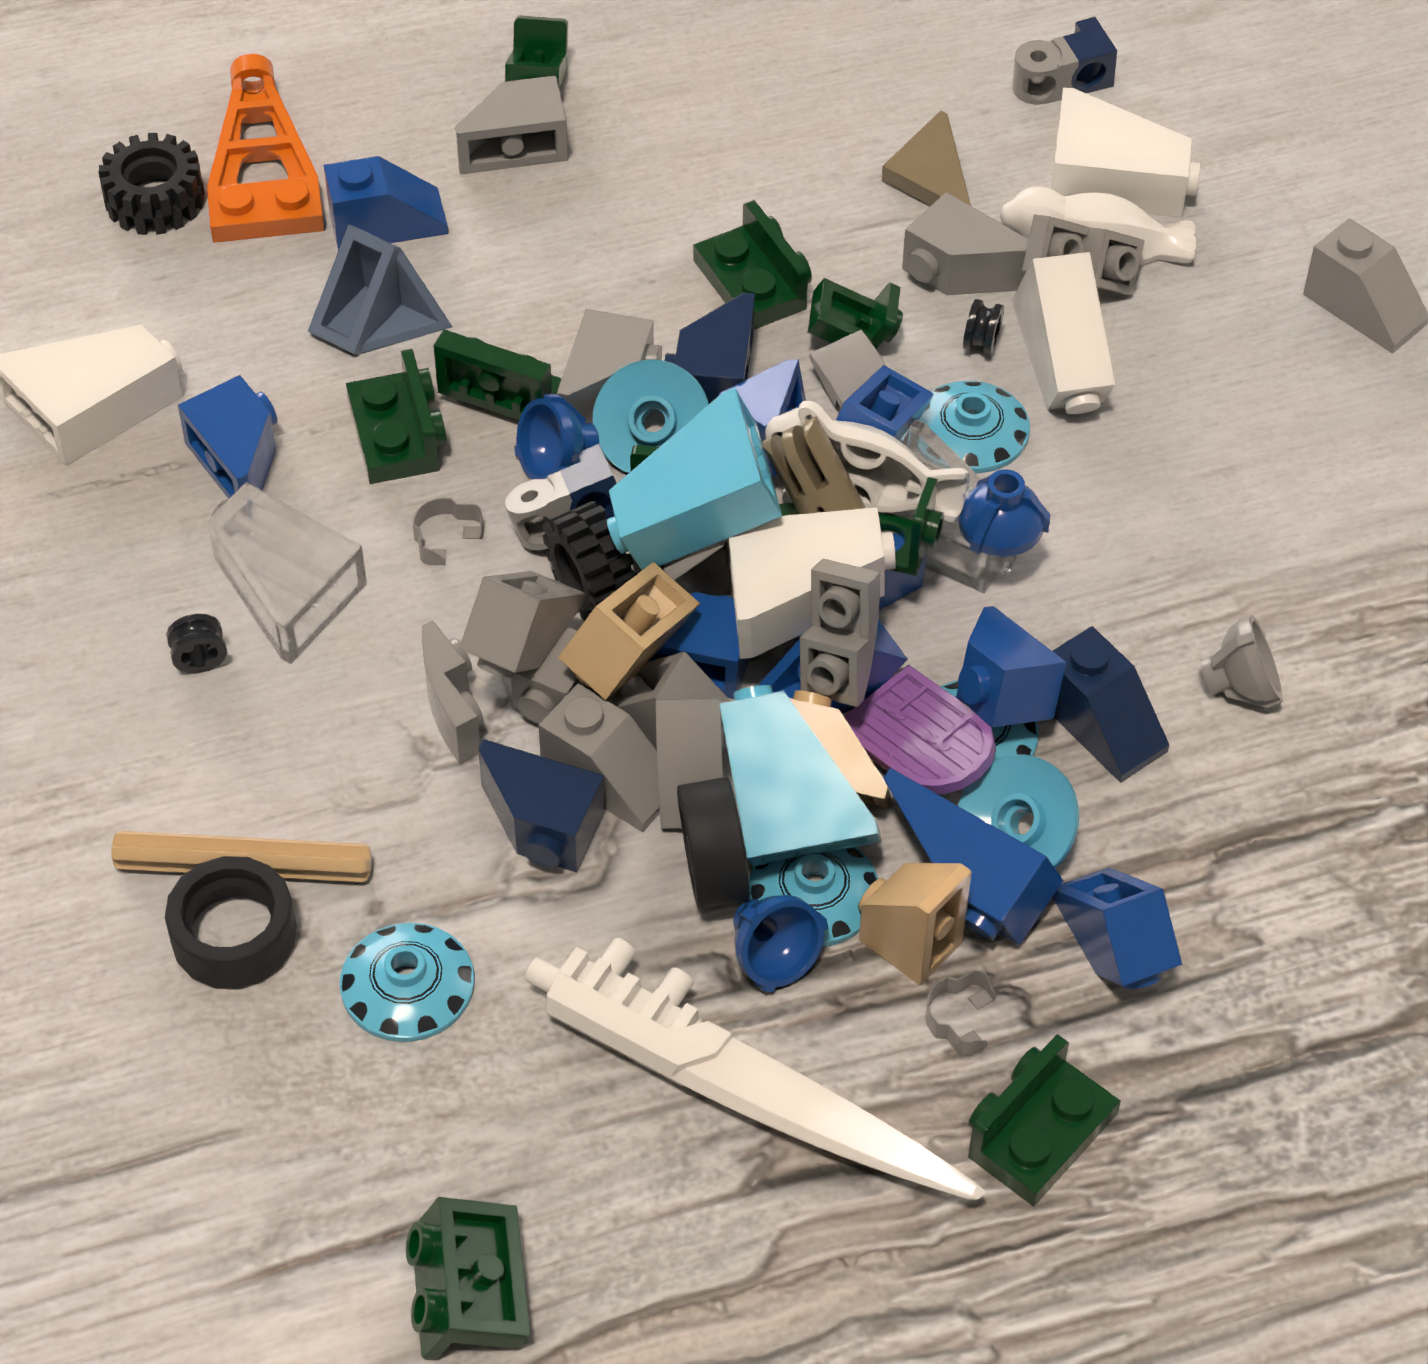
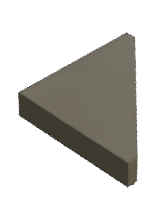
[882,111,971,206]

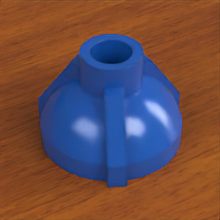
[514,394,599,480]
[958,469,1051,557]
[733,895,829,992]

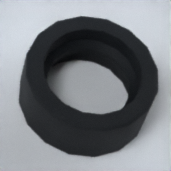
[677,777,750,909]
[164,856,297,988]

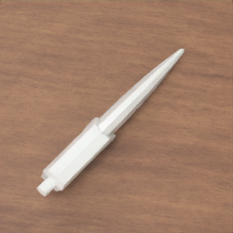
[525,938,986,1200]

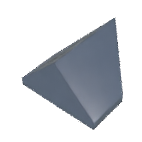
[308,225,453,355]

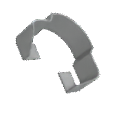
[413,497,483,565]
[925,970,996,1056]

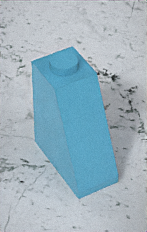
[607,387,782,570]
[719,685,882,866]

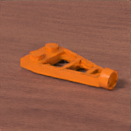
[207,54,324,243]

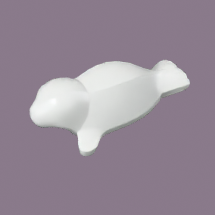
[1000,186,1197,266]
[765,401,970,522]

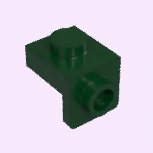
[505,15,568,87]
[807,278,903,349]

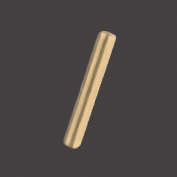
[111,831,372,882]

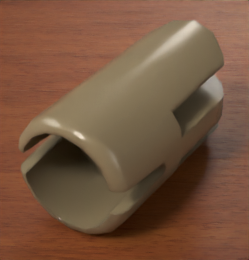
[762,416,865,514]

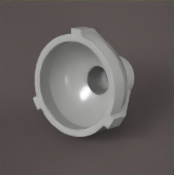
[1200,615,1283,708]

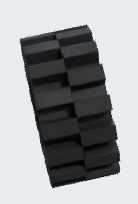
[98,133,205,235]
[542,501,637,621]

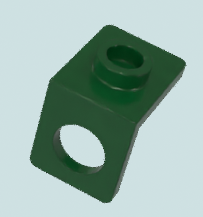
[878,477,944,576]

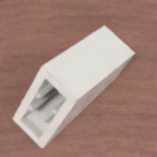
[1051,87,1200,217]
[1013,252,1116,414]
[0,325,183,466]
[728,507,896,659]

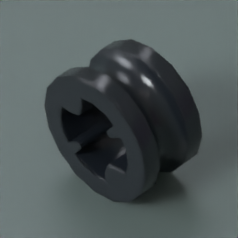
[963,299,1004,355]
[166,613,227,673]

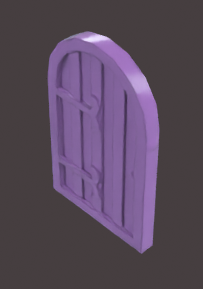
[844,664,996,794]

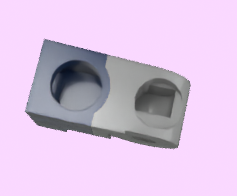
[1013,17,1117,105]
[505,444,617,550]

